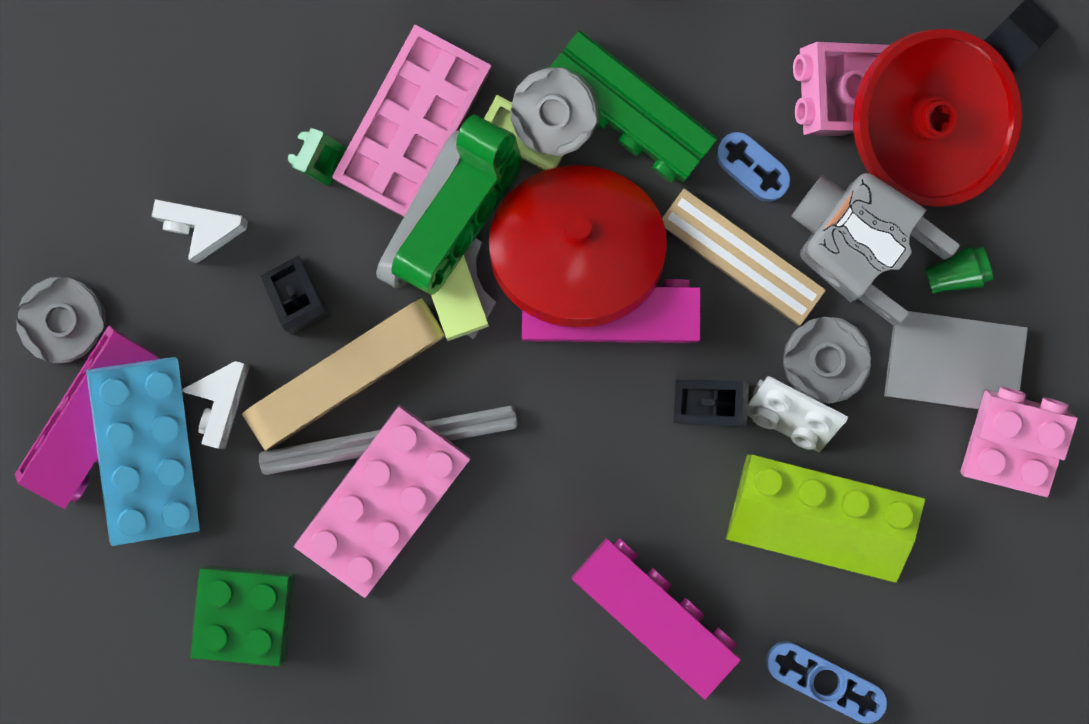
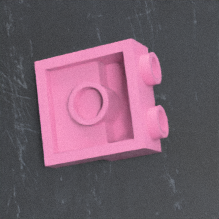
[793,42,890,136]
[960,386,1078,498]

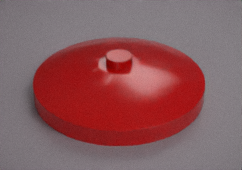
[853,29,1022,207]
[489,165,667,328]

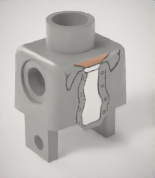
[791,173,960,326]

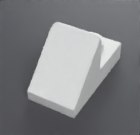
[152,199,248,263]
[182,361,250,449]

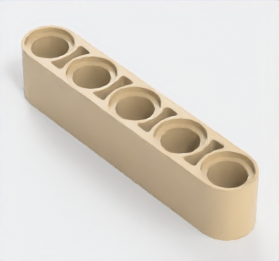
[242,298,445,451]

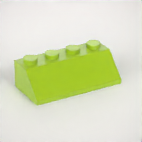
[726,455,925,583]

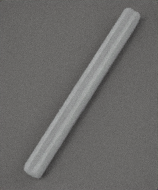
[259,406,518,475]

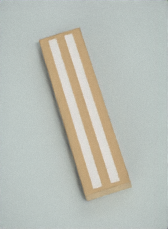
[662,188,826,326]

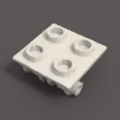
[747,376,848,453]

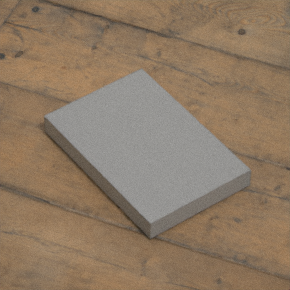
[884,311,1028,410]

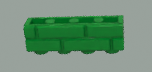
[550,30,718,184]

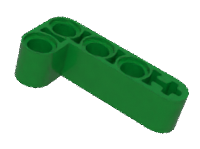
[391,115,522,295]

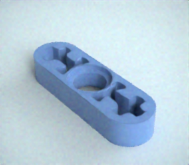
[766,641,887,724]

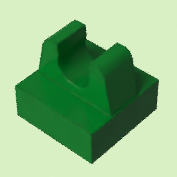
[288,128,347,187]

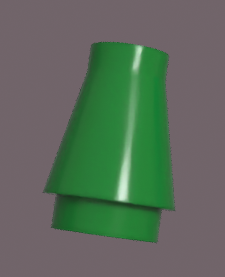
[925,246,994,294]

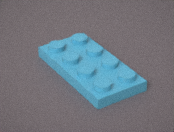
[86,357,200,546]

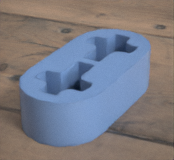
[716,132,790,202]

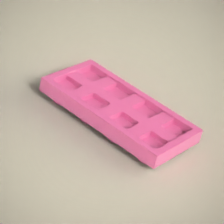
[332,25,492,217]
[294,405,470,598]

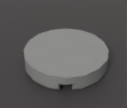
[511,67,598,156]
[16,277,106,364]
[783,317,871,404]

